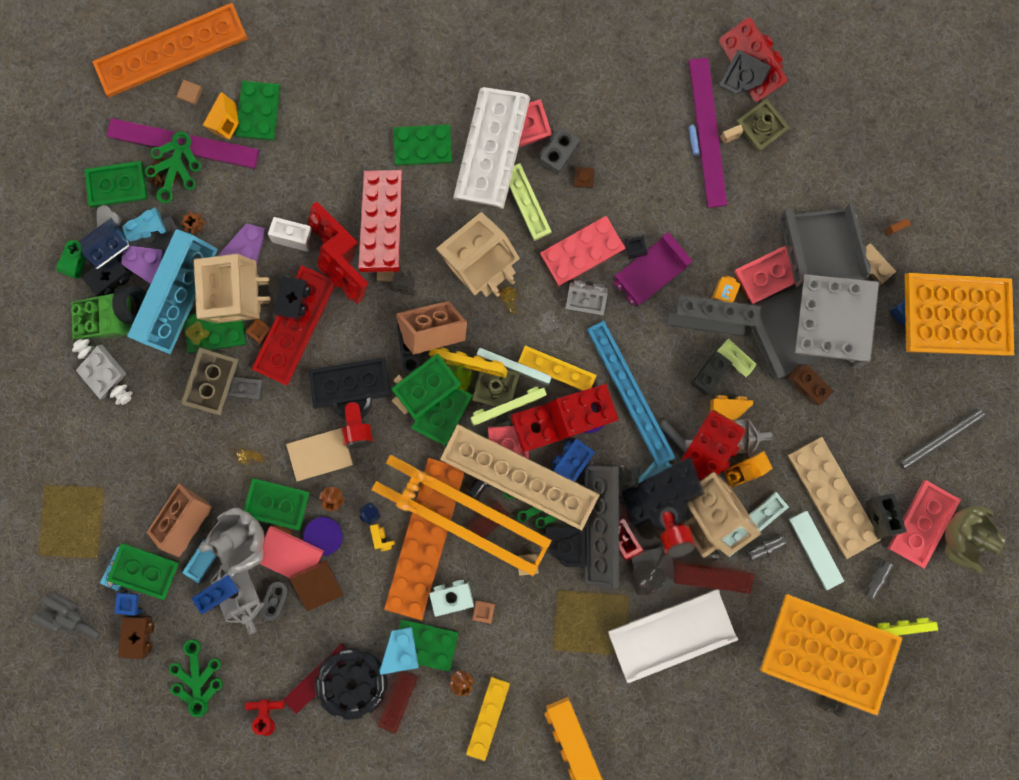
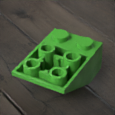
[71,294,132,340]

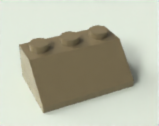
[181,346,238,415]

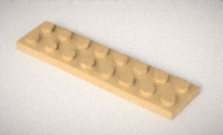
[440,424,600,530]

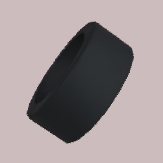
[112,286,147,324]

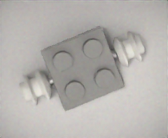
[72,339,132,405]

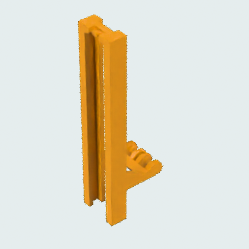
[371,455,552,576]

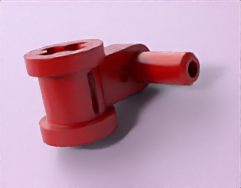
[245,699,285,736]

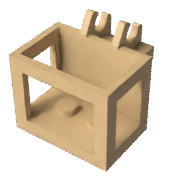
[436,212,520,297]
[194,254,271,323]
[684,472,762,558]

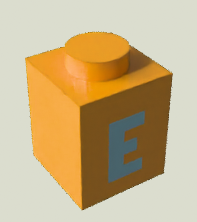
[712,276,740,302]

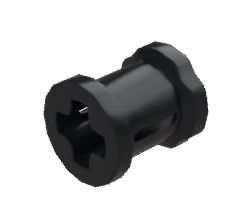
[465,478,491,500]

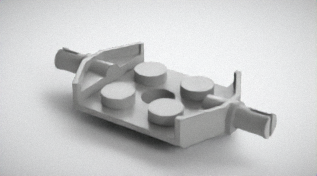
[685,419,773,457]
[211,556,264,635]

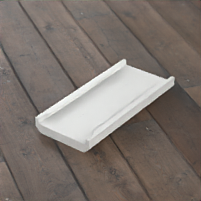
[453,87,530,209]
[608,589,738,683]

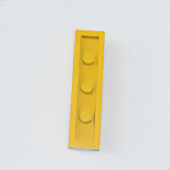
[518,346,597,391]
[429,347,508,378]
[466,676,510,761]

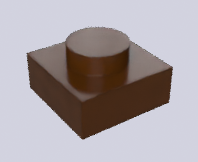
[574,167,594,189]

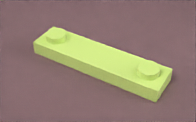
[509,163,552,241]
[470,387,547,426]

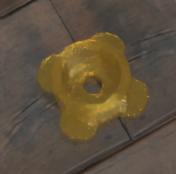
[185,322,209,345]

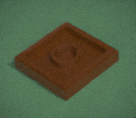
[290,560,343,611]

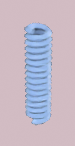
[688,125,700,155]

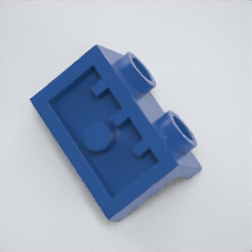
[551,438,595,482]

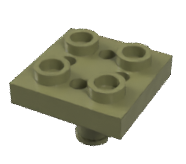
[735,99,790,153]
[472,370,520,407]

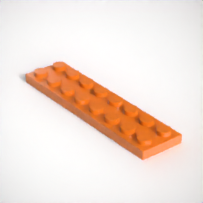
[92,3,248,98]
[384,458,465,620]

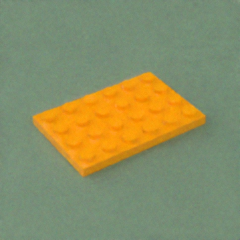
[905,273,1014,356]
[760,594,902,715]

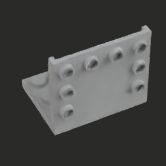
[795,274,879,369]

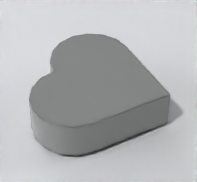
[96,205,121,228]

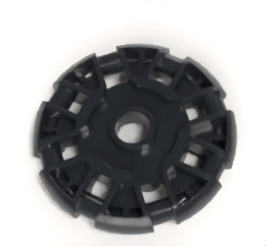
[315,648,387,720]

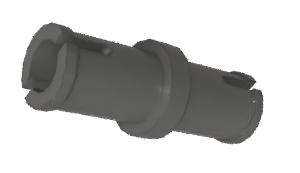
[746,534,787,562]
[864,559,895,600]

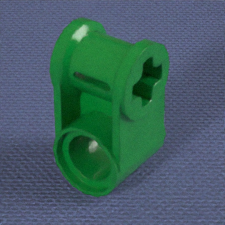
[56,240,87,279]

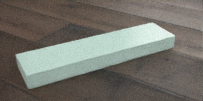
[477,348,552,385]
[722,492,789,557]
[788,511,844,590]

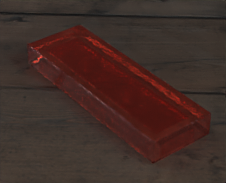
[377,671,419,734]

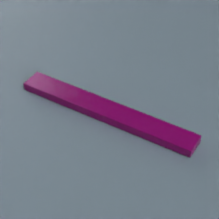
[688,58,727,208]
[106,118,260,169]

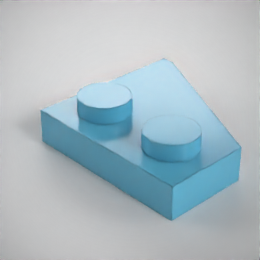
[122,207,166,242]
[380,627,419,675]

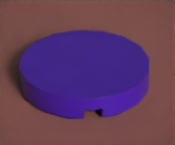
[303,517,343,556]

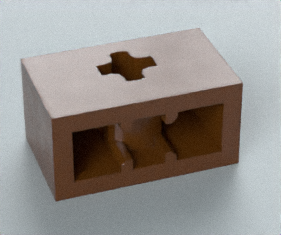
[786,364,834,405]
[118,615,154,659]

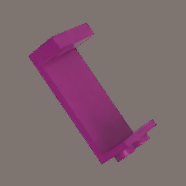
[613,232,693,307]

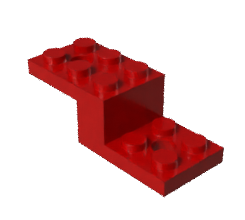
[307,202,368,304]
[510,384,619,453]

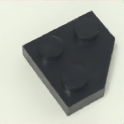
[719,49,772,94]
[546,527,585,567]

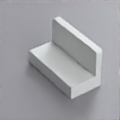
[268,217,312,252]

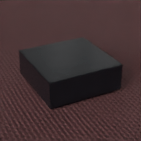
[625,235,648,259]

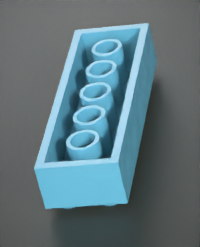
[127,229,218,354]

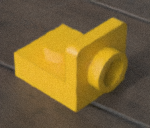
[370,524,396,552]

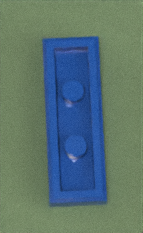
[191,574,239,614]

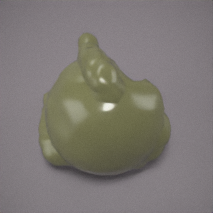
[944,506,1006,574]

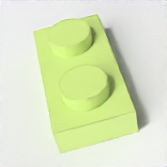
[717,338,757,377]

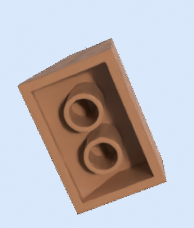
[396,301,467,354]
[146,483,212,557]

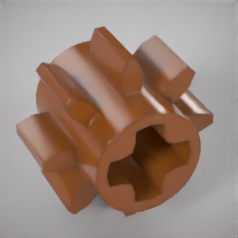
[180,211,206,236]
[319,487,345,511]
[448,671,475,696]

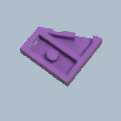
[219,224,266,265]
[121,246,165,284]

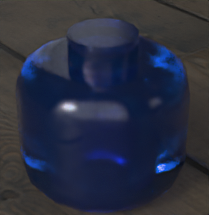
[359,502,381,524]

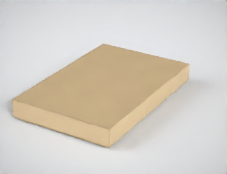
[286,428,354,482]

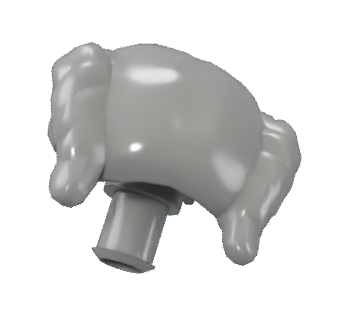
[199,508,265,577]

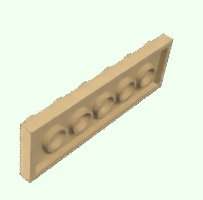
[787,437,881,559]

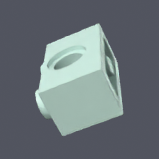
[429,580,474,617]

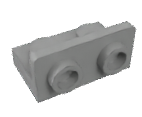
[565,280,608,315]

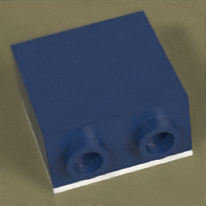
[80,218,129,269]

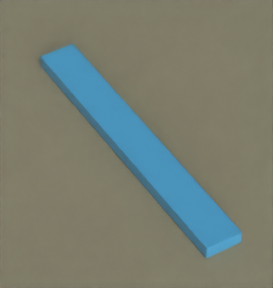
[587,321,676,467]

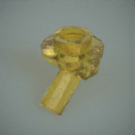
[500,287,519,315]
[236,447,265,466]

